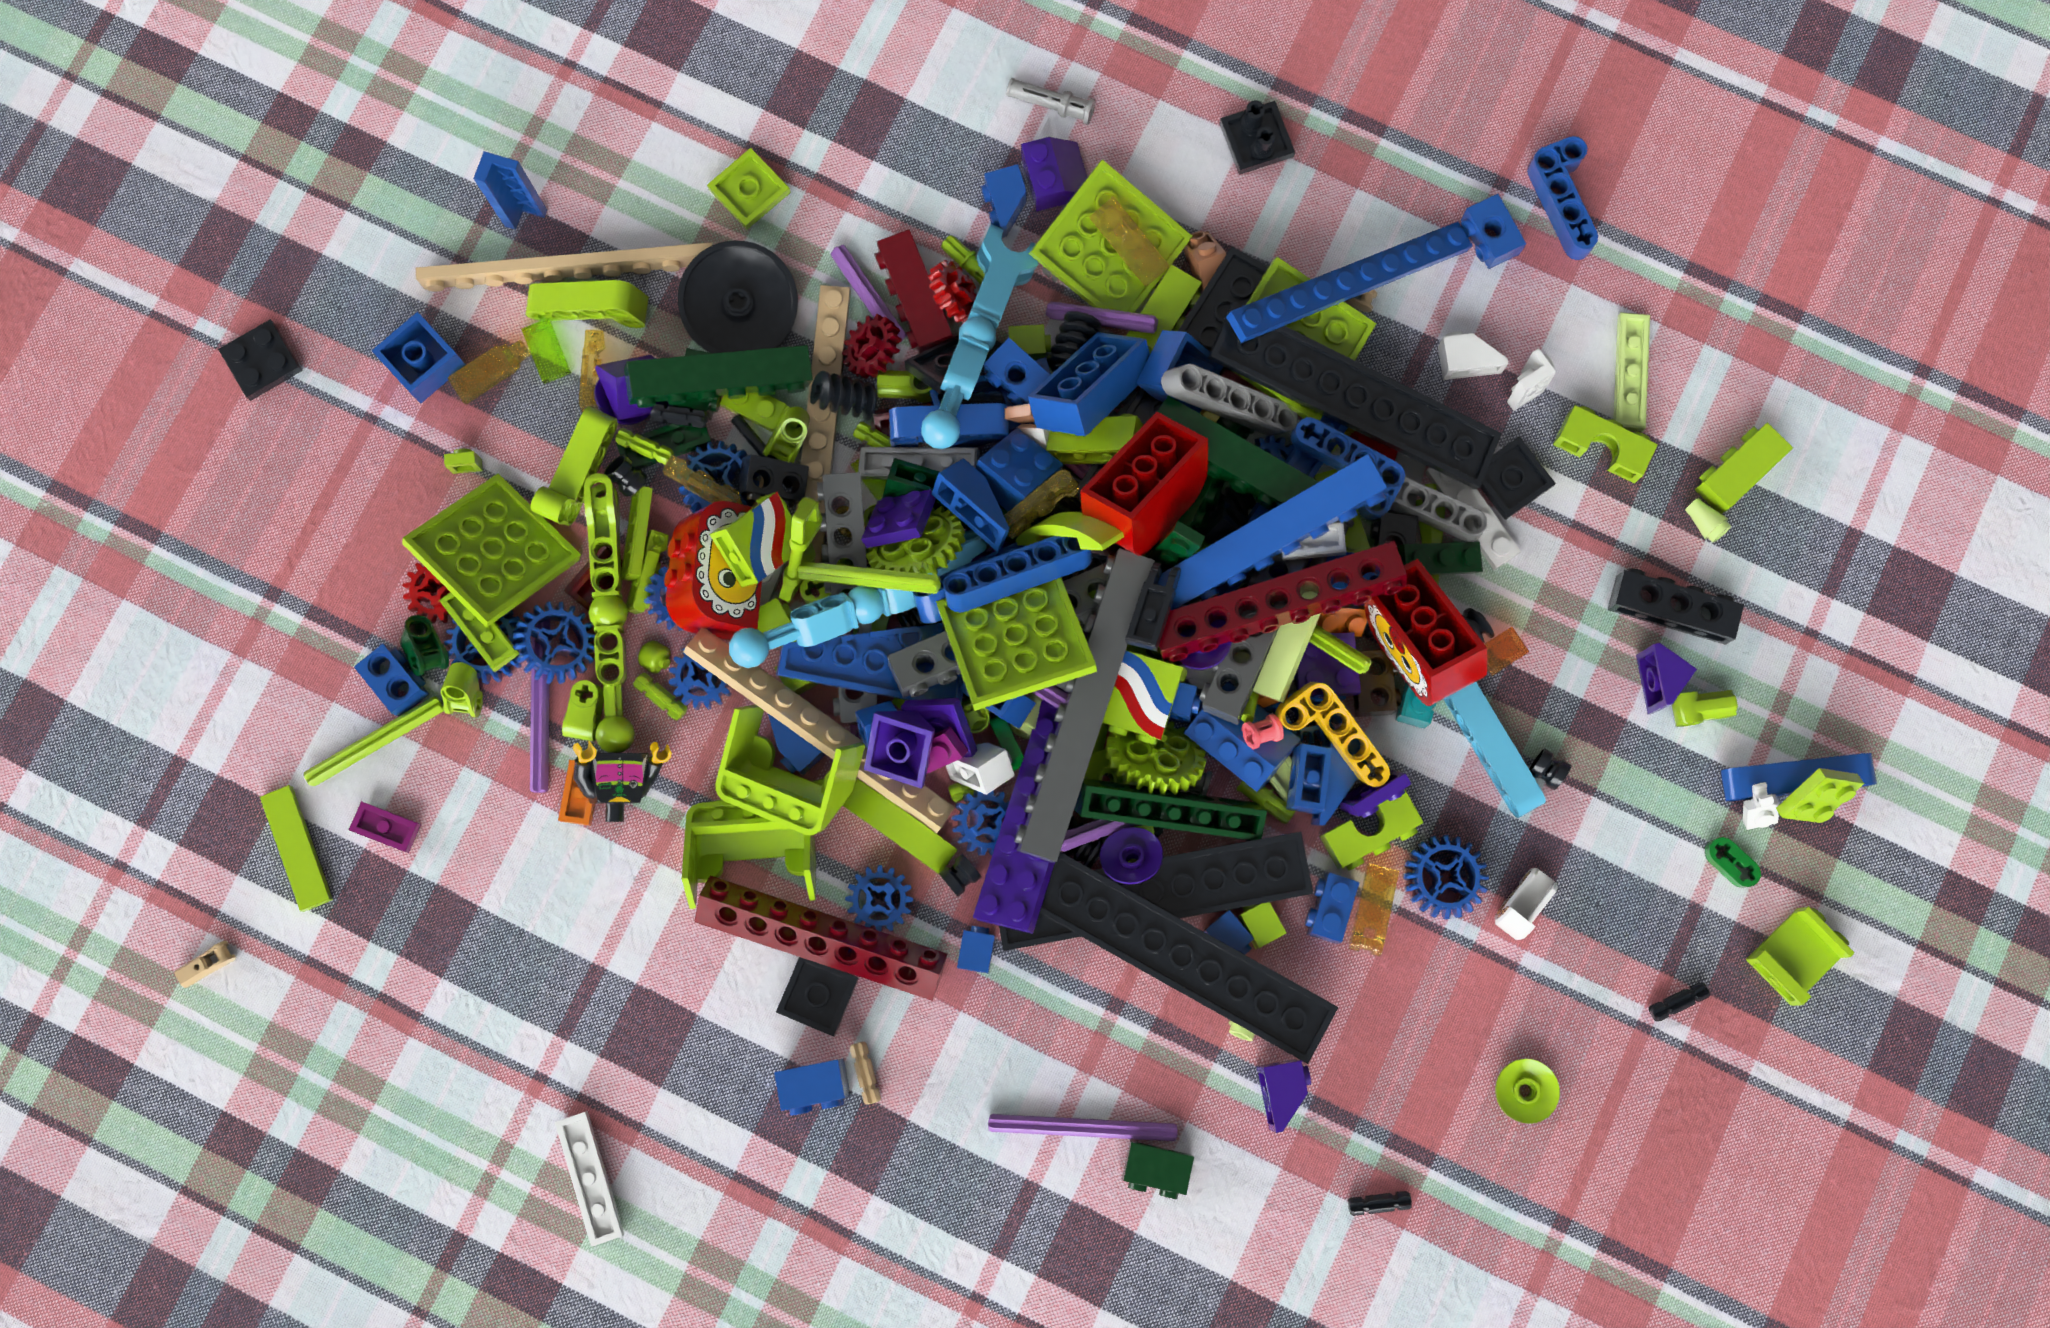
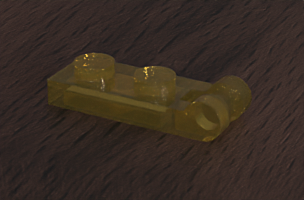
[1004,470,1079,539]
[1349,863,1399,957]

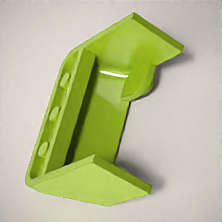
[715,704,865,835]
[681,801,816,909]

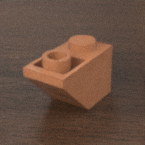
[1183,231,1227,291]

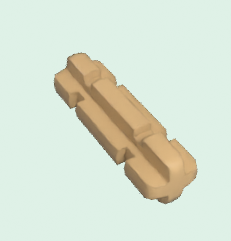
[850,1041,881,1105]

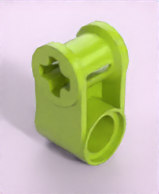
[763,406,810,463]
[440,662,483,718]
[562,680,604,742]

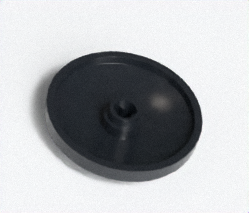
[678,240,798,353]

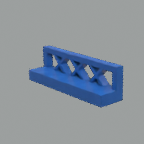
[473,151,548,230]

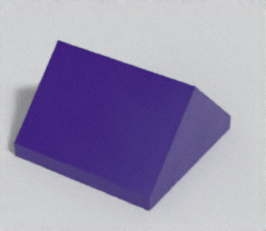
[595,355,672,421]
[1636,643,1697,714]
[864,710,935,789]

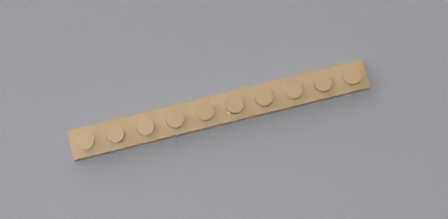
[415,242,713,292]
[796,285,851,563]
[683,628,955,834]

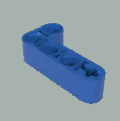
[1527,136,1598,260]
[889,403,1009,447]
[1290,417,1406,521]

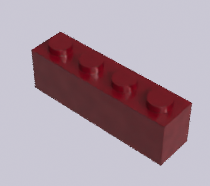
[874,229,953,353]

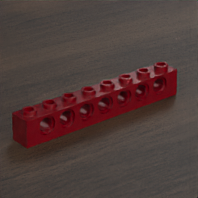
[1159,541,1407,662]
[695,875,948,1001]

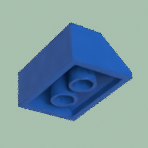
[1184,681,1302,792]

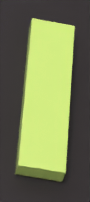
[1613,312,1650,432]
[1252,591,1321,703]

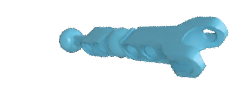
[921,224,1039,449]
[729,530,987,668]

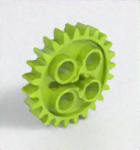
[866,506,966,575]
[1105,721,1207,795]

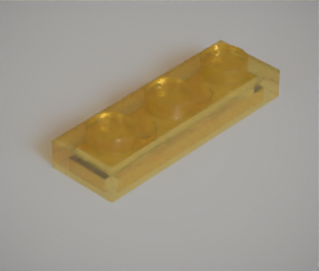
[1089,196,1170,287]

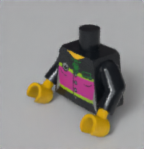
[573,741,672,822]

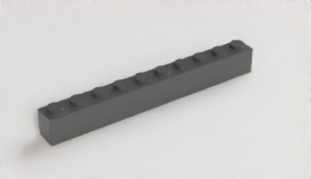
[1014,548,1155,863]

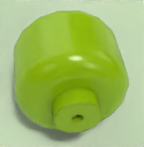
[638,641,671,674]

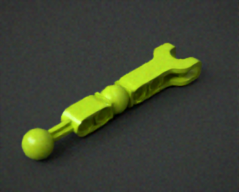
[584,473,635,753]

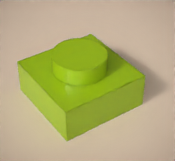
[444,448,483,474]

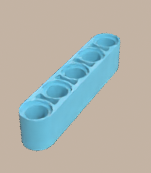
[1443,682,1546,818]

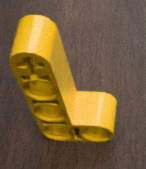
[1275,682,1390,787]

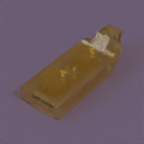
[579,330,606,413]
[447,340,531,405]
[662,456,742,504]

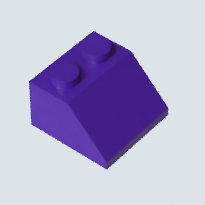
[1021,137,1087,212]
[1256,1059,1311,1133]

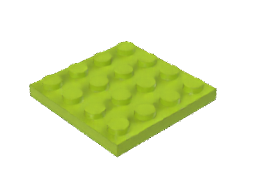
[1029,159,1193,313]
[1231,257,1377,421]
[402,473,581,628]
[936,578,1097,711]

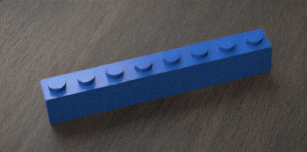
[1158,454,1390,611]

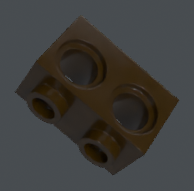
[1353,650,1401,717]

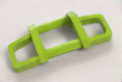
[778,497,823,603]

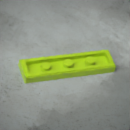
[260,785,333,912]

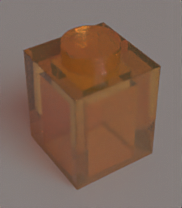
[1485,627,1529,676]

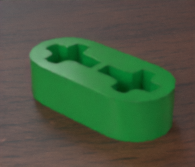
[989,715,1024,771]
[1704,837,1761,888]

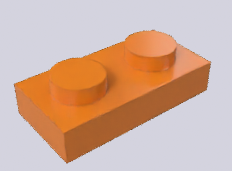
[1317,603,1367,637]
[558,760,595,826]

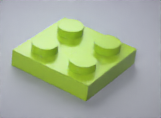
[707,148,791,230]
[1776,768,1865,823]

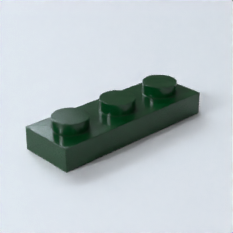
[616,424,713,469]
[1145,521,1205,573]
[1397,542,1483,575]

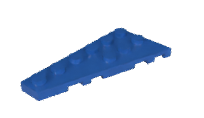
[776,623,964,702]

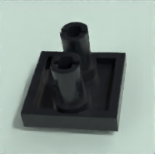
[1219,100,1295,175]

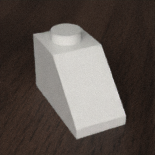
[1438,331,1508,380]
[946,742,1015,795]

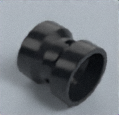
[604,454,647,497]
[1529,748,1572,790]
[939,853,982,897]

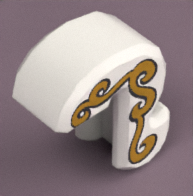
[1494,868,1557,940]

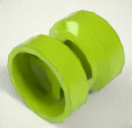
[961,699,990,733]

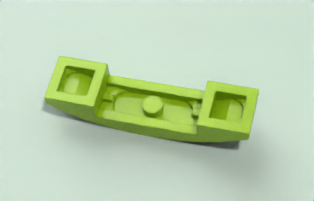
[1016,512,1124,551]
[842,779,958,874]

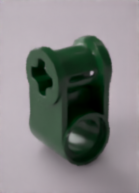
[400,615,449,676]

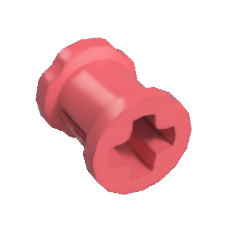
[1242,714,1284,750]

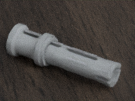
[1006,78,1096,125]

